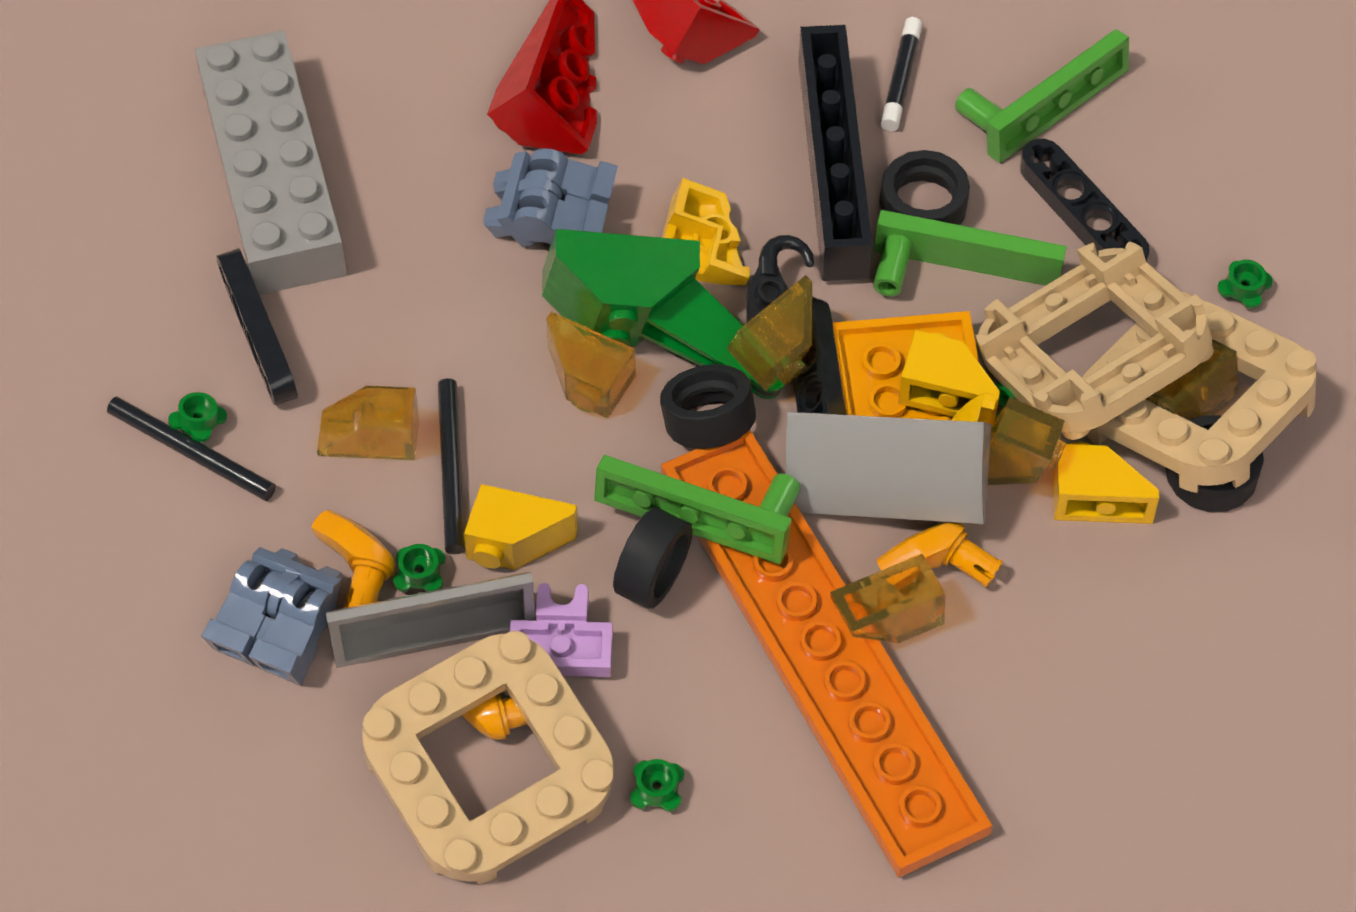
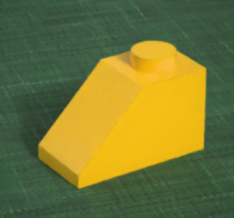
[898,330,1000,426]
[1052,442,1159,524]
[464,484,578,570]

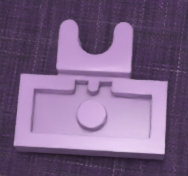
[510,583,613,677]

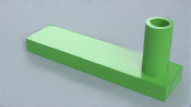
[955,29,1129,163]
[873,210,1067,296]
[594,454,801,565]

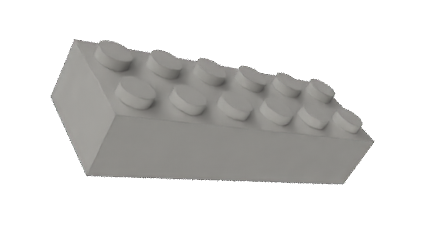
[195,30,347,295]

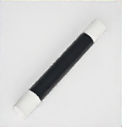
[881,17,923,131]

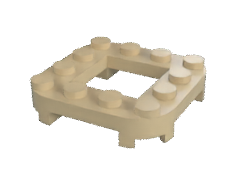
[975,241,1214,440]
[1082,292,1316,493]
[362,631,613,884]

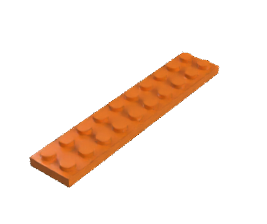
[661,430,993,878]

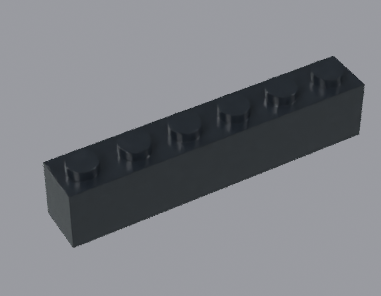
[798,25,872,281]

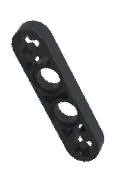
[1020,139,1150,262]
[216,248,298,405]
[788,294,846,415]

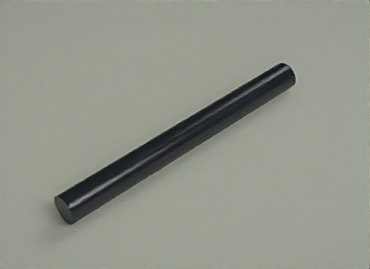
[438,378,465,554]
[107,396,276,501]

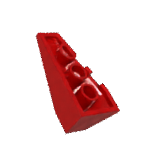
[487,0,597,155]
[632,0,760,65]

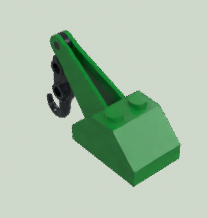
[542,229,814,399]

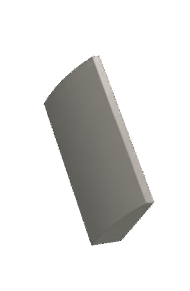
[786,412,991,524]
[326,572,535,668]

